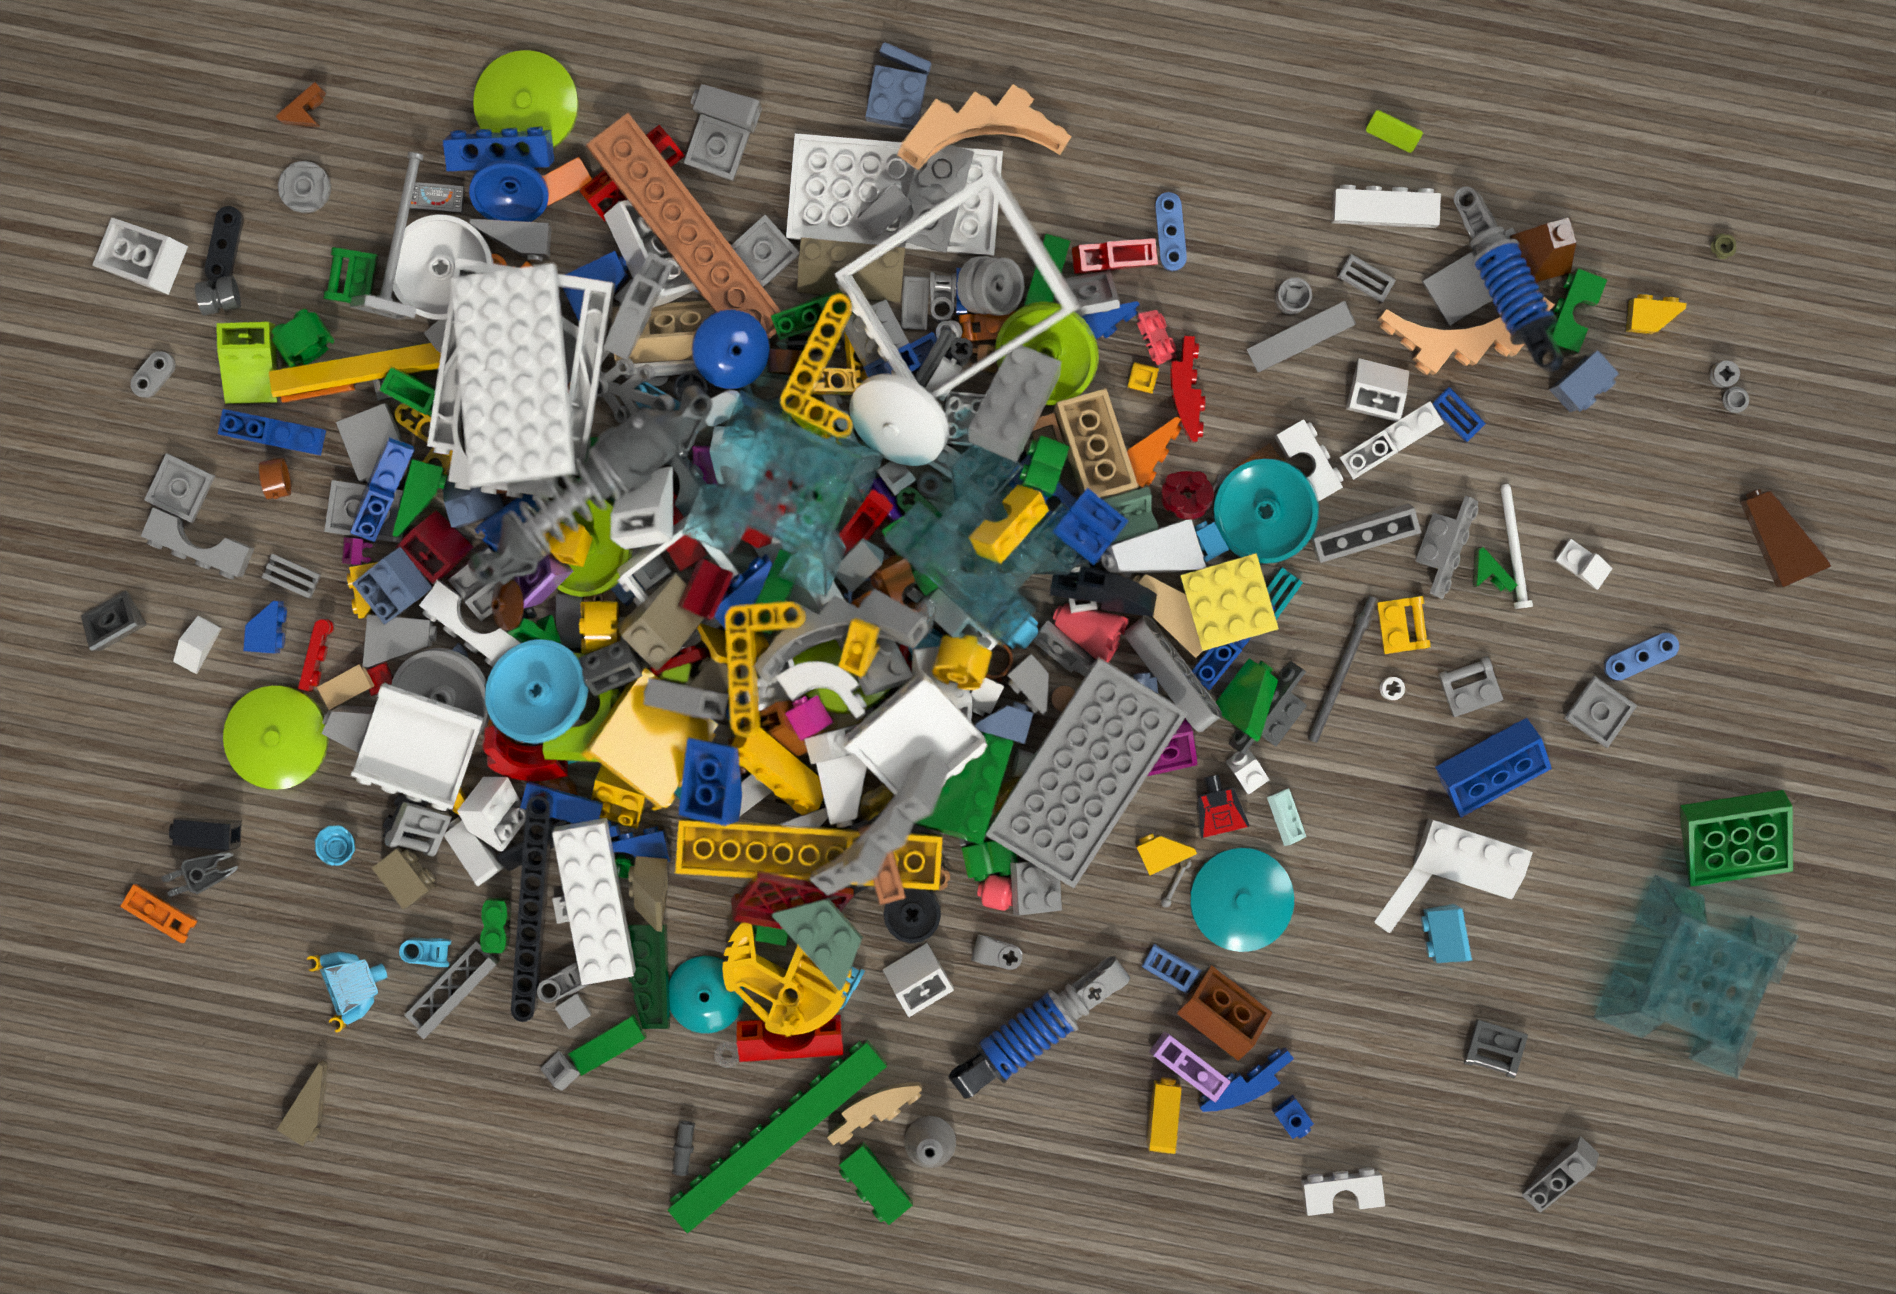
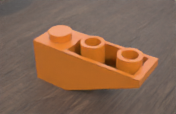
[1127,417,1182,489]

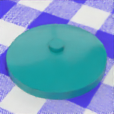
[1214,459,1319,564]
[1190,847,1295,952]

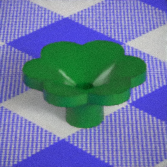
[615,854,635,878]

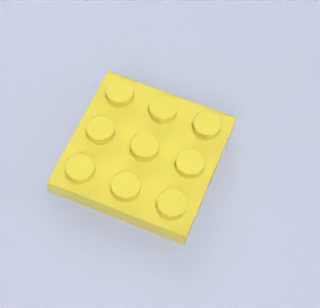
[1181,554,1278,651]

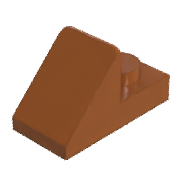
[275,82,326,127]

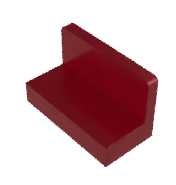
[678,558,734,620]

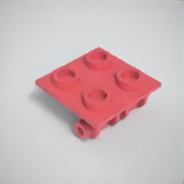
[1137,310,1177,365]

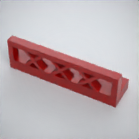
[579,125,685,222]

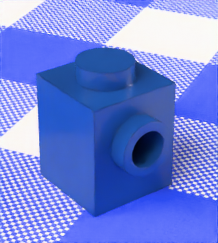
[1272,1095,1314,1139]

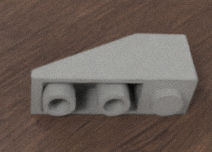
[1522,1136,1599,1213]

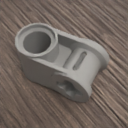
[930,272,957,323]
[971,935,1022,970]
[537,961,589,1003]

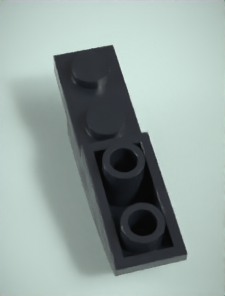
[1050,566,1157,617]

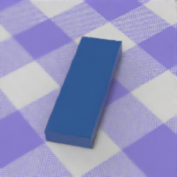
[520,781,603,823]

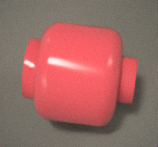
[977,874,1013,911]

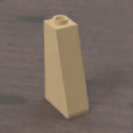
[1132,574,1202,658]

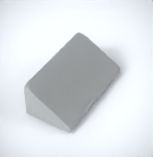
[832,538,884,592]

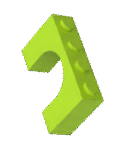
[543,653,619,762]

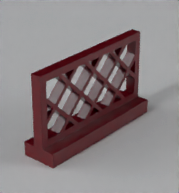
[731,871,854,930]

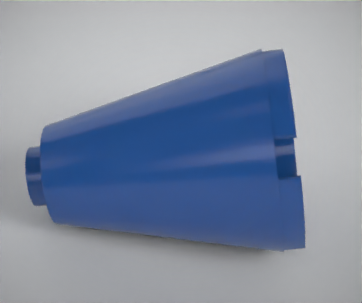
[475,493,544,552]

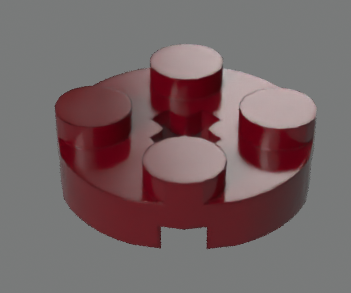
[1161,471,1214,520]

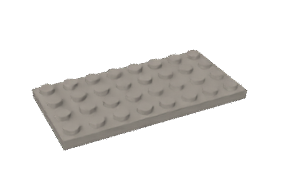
[985,657,1188,888]

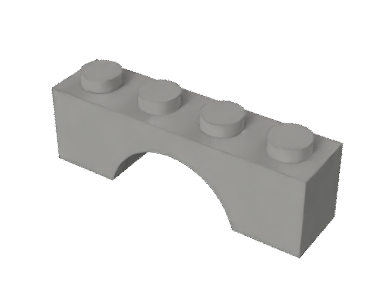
[141,508,255,580]

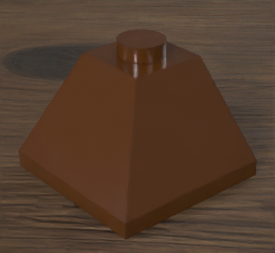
[1510,217,1577,283]

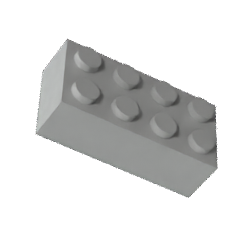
[968,345,1061,462]

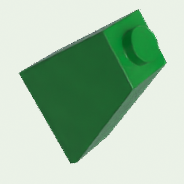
[1215,658,1278,742]

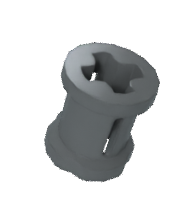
[946,338,973,367]

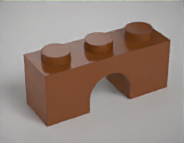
[870,555,933,630]

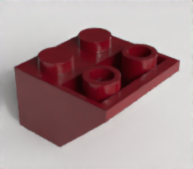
[396,510,474,584]

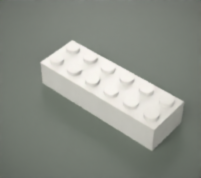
[552,818,636,985]

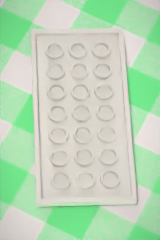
[786,134,1003,256]
[451,263,575,487]

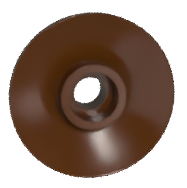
[491,579,524,631]

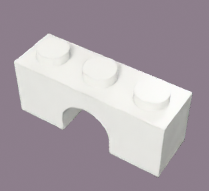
[1274,419,1343,501]
[1301,1168,1385,1216]

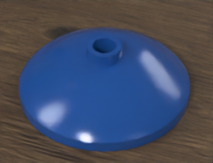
[469,160,549,222]
[692,310,770,389]

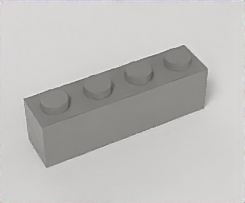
[1311,503,1421,563]

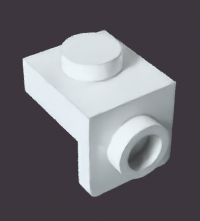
[1226,749,1269,795]

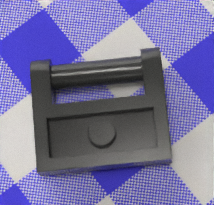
[1464,1019,1528,1078]

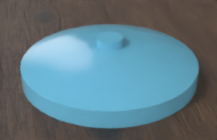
[485,640,588,743]

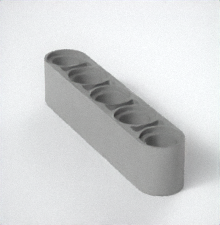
[1125,616,1222,732]

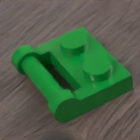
[323,247,378,303]

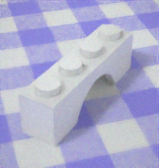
[419,581,522,667]

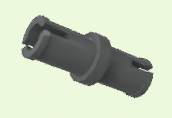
[672,1121,695,1176]

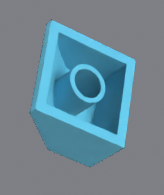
[1421,904,1472,963]

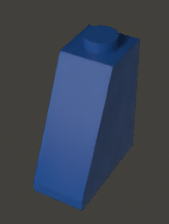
[563,251,629,323]

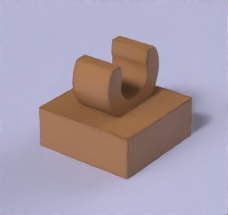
[970,345,999,373]

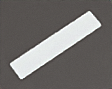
[1375,868,1432,933]

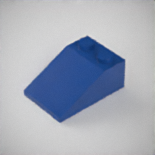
[678,738,742,826]

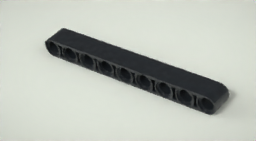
[511,791,553,1022]

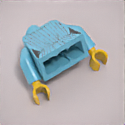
[306,951,387,1032]

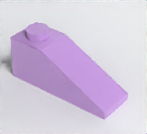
[1149,1031,1231,1103]

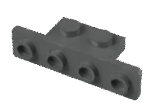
[1229,661,1307,754]

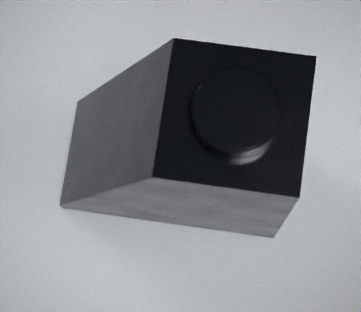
[169,818,242,850]

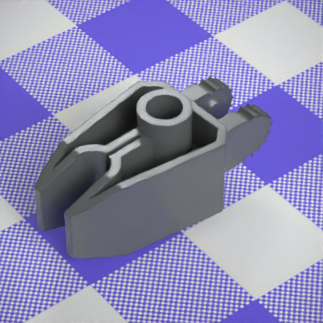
[161,853,238,897]

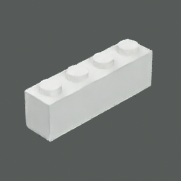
[1332,185,1441,228]

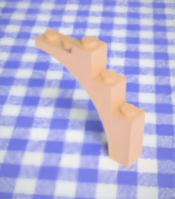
[897,84,1072,170]
[1377,297,1554,375]

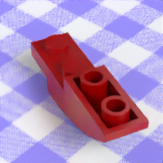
[1170,336,1206,443]

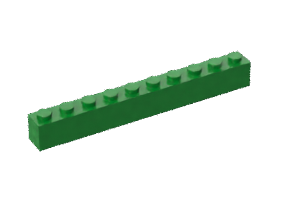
[667,1039,887,1234]

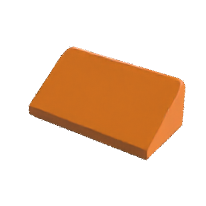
[542,157,592,206]

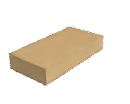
[317,663,375,710]

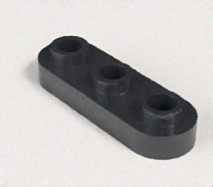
[204,206,244,283]

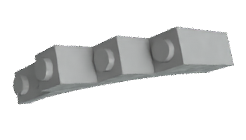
[754,589,929,683]
[810,752,950,895]

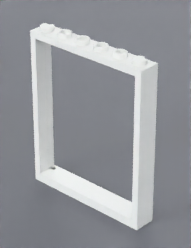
[835,171,1081,400]

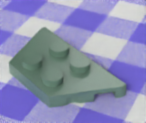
[772,898,863,991]

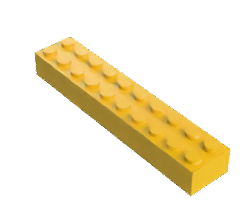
[676,818,942,890]

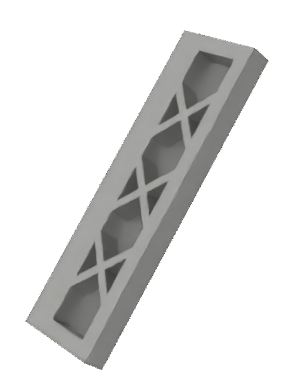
[404,940,499,1039]

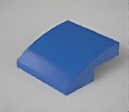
[1053,488,1128,565]

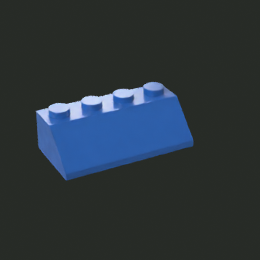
[1435,718,1552,818]

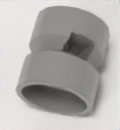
[1275,278,1312,315]

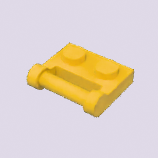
[1376,596,1431,654]

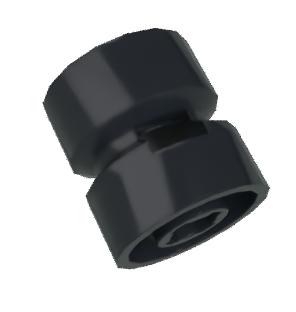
[674,372,710,405]

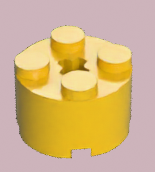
[579,601,620,654]
[932,635,992,690]

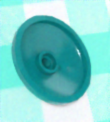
[669,955,745,1033]

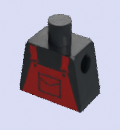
[1196,774,1250,838]

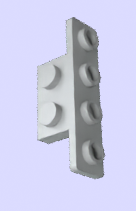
[1416,496,1478,599]

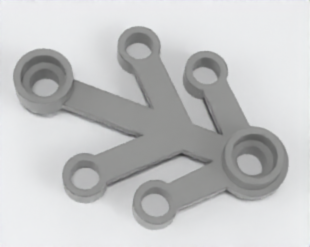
[597,358,675,423]

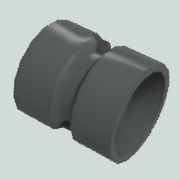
[195,275,241,316]

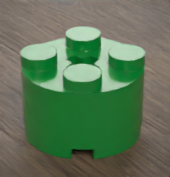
[271,309,334,368]

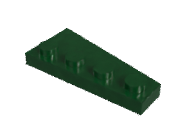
[627,924,670,1029]

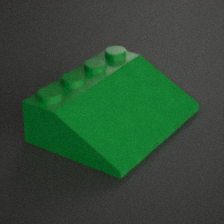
[913,731,1014,845]
[1680,790,1793,887]

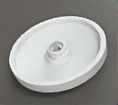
[393,215,493,320]
[849,374,949,466]

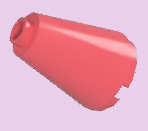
[1053,603,1128,663]

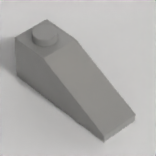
[470,219,552,263]

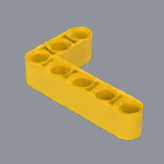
[780,294,853,439]
[725,602,806,738]

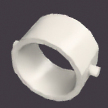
[925,357,963,401]

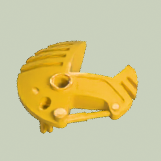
[723,922,852,1036]

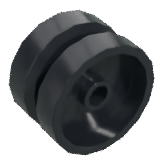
[883,888,941,943]

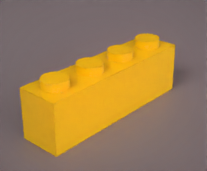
[731,725,824,816]

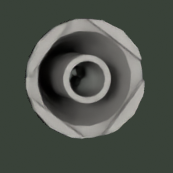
[904,1116,956,1168]

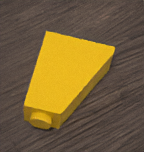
[1146,1077,1182,1154]

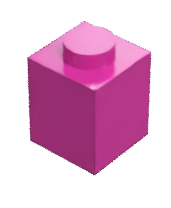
[785,695,833,740]

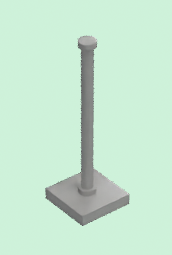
[350,152,424,320]

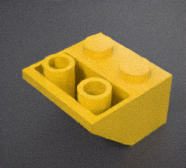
[591,764,647,829]

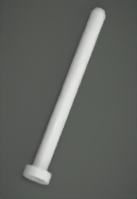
[1500,484,1533,609]

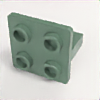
[1103,487,1158,543]

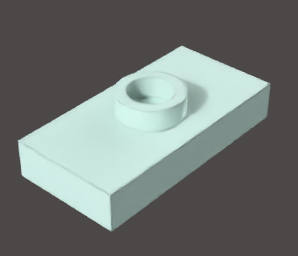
[1267,788,1306,846]

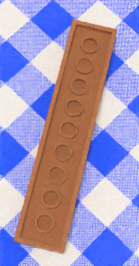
[586,113,781,339]

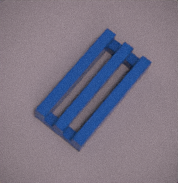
[1432,387,1486,442]

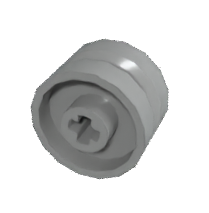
[957,256,1024,316]

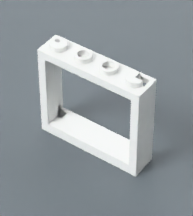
[617,512,740,650]

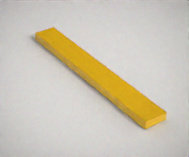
[269,343,441,398]

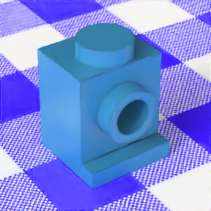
[1194,521,1229,562]

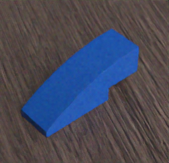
[863,332,946,378]

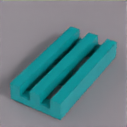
[1267,567,1303,620]

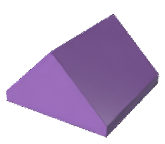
[514,552,573,608]

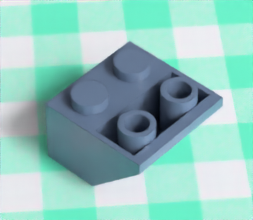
[352,547,432,625]

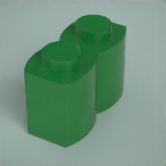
[1019,435,1070,498]
[962,839,1018,881]
[480,898,512,953]

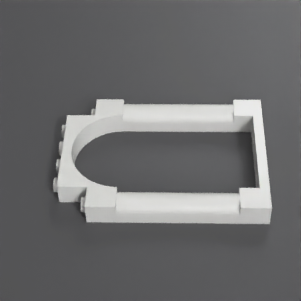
[427,258,615,500]

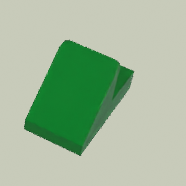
[1473,547,1518,592]
[507,615,562,644]

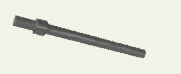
[1308,596,1378,743]

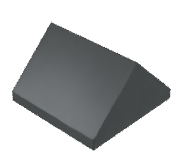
[81,590,146,651]

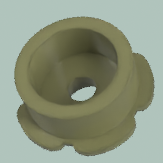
[1711,233,1736,259]

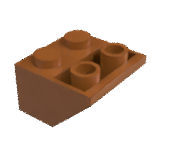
[743,699,812,758]

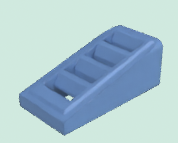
[1142,944,1202,993]

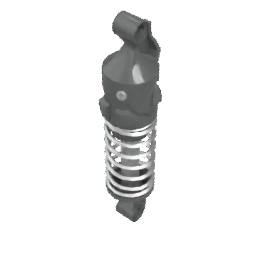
[468,386,712,585]

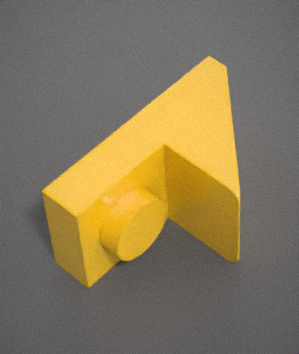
[839,618,880,677]

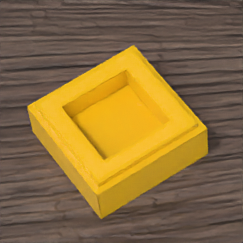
[1127,362,1159,394]

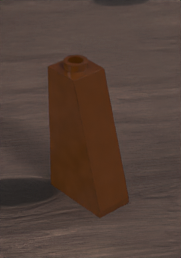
[1740,488,1831,588]

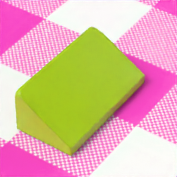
[1366,110,1423,153]
[658,663,691,685]

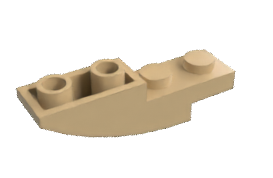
[827,1082,922,1146]

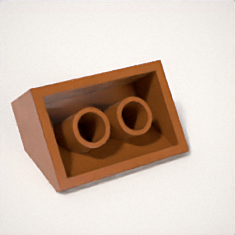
[1177,965,1273,1061]

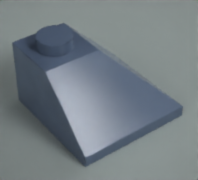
[442,476,504,528]

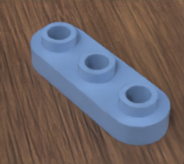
[1155,192,1187,271]
[1604,633,1679,680]

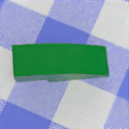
[1024,234,1071,306]
[379,367,436,416]
[568,1014,647,1076]

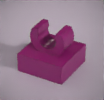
[342,537,372,565]

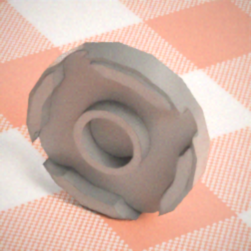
[278,161,331,214]

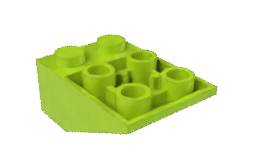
[216,322,278,404]

